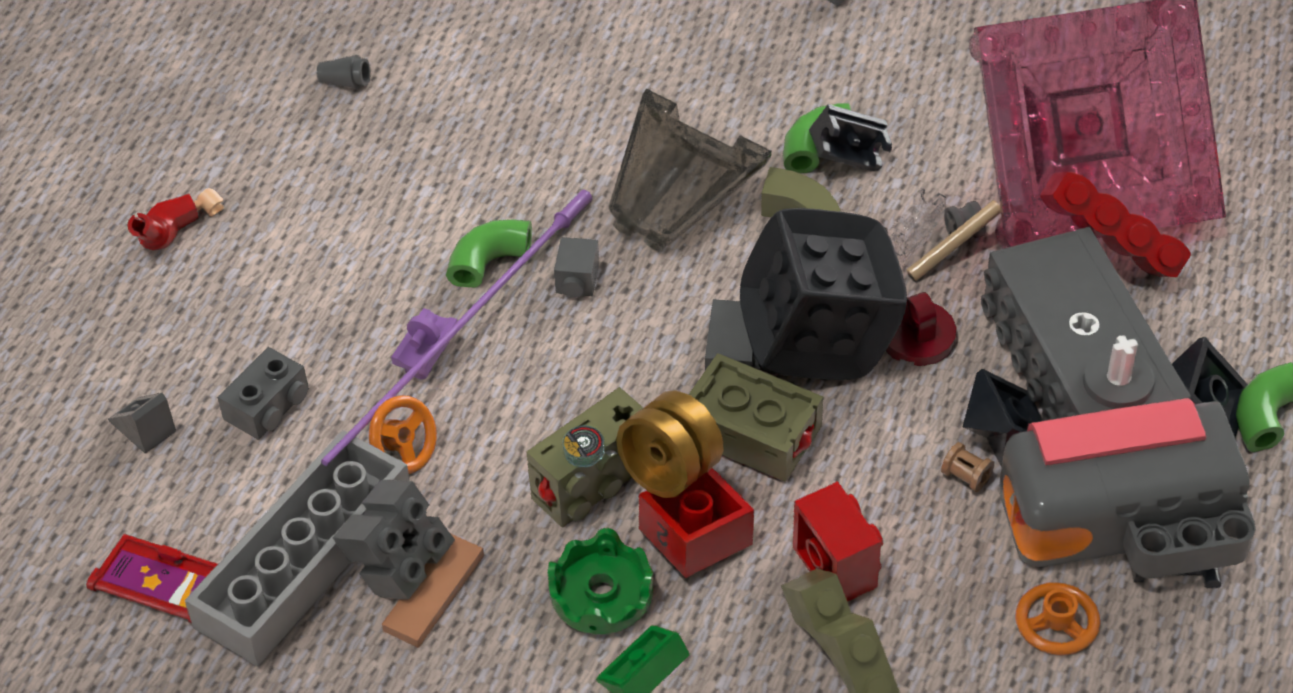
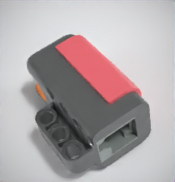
[999,398,1256,578]

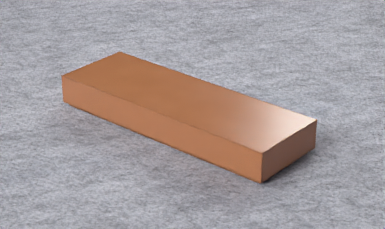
[382,533,484,648]

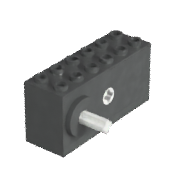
[981,227,1191,421]

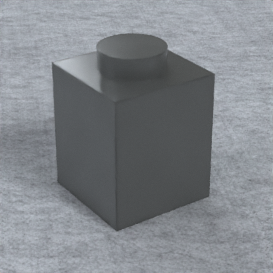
[554,237,599,297]

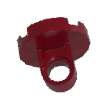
[886,292,957,366]

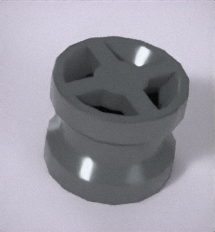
[944,201,986,238]

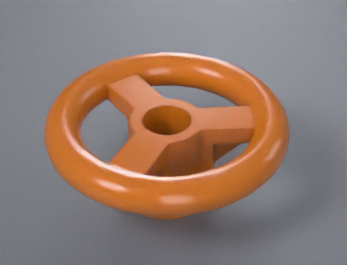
[369,395,437,474]
[1015,582,1101,655]

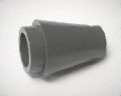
[316,55,371,89]

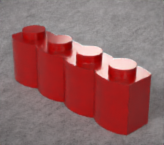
[1040,172,1191,277]

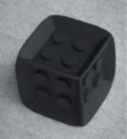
[740,208,907,380]

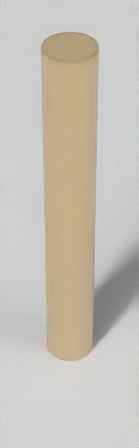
[906,200,1003,281]

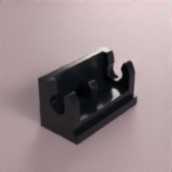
[809,104,892,172]

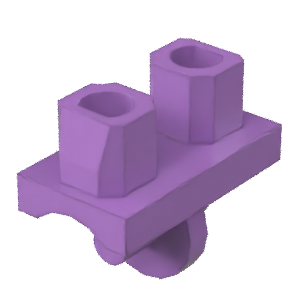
[391,308,458,380]

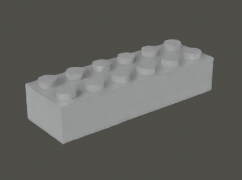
[185,430,410,667]

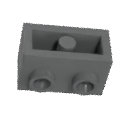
[217,347,309,440]

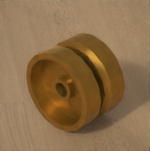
[616,390,723,498]

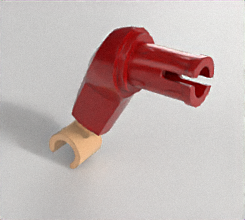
[127,189,224,251]

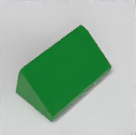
[596,625,690,693]

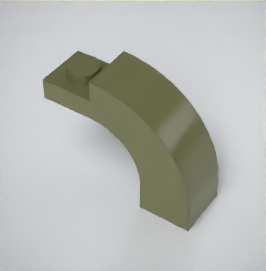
[761,167,841,218]

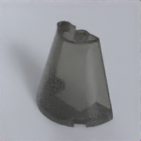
[608,88,772,252]

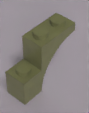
[781,569,900,693]

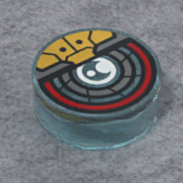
[563,425,605,467]

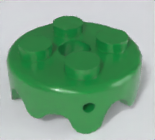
[548,528,653,635]

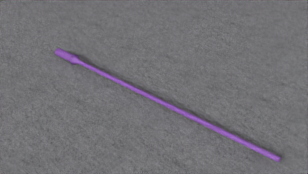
[321,190,592,466]

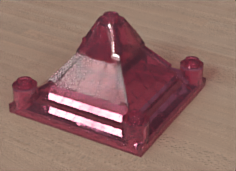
[969,0,1226,248]

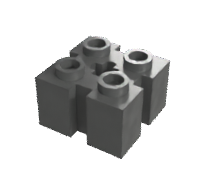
[332,480,455,600]

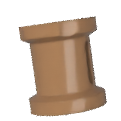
[941,442,995,492]

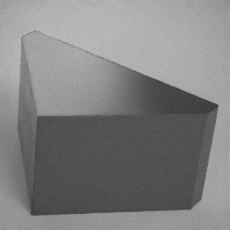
[108,392,176,454]

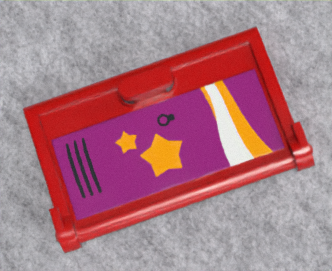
[86,534,218,624]

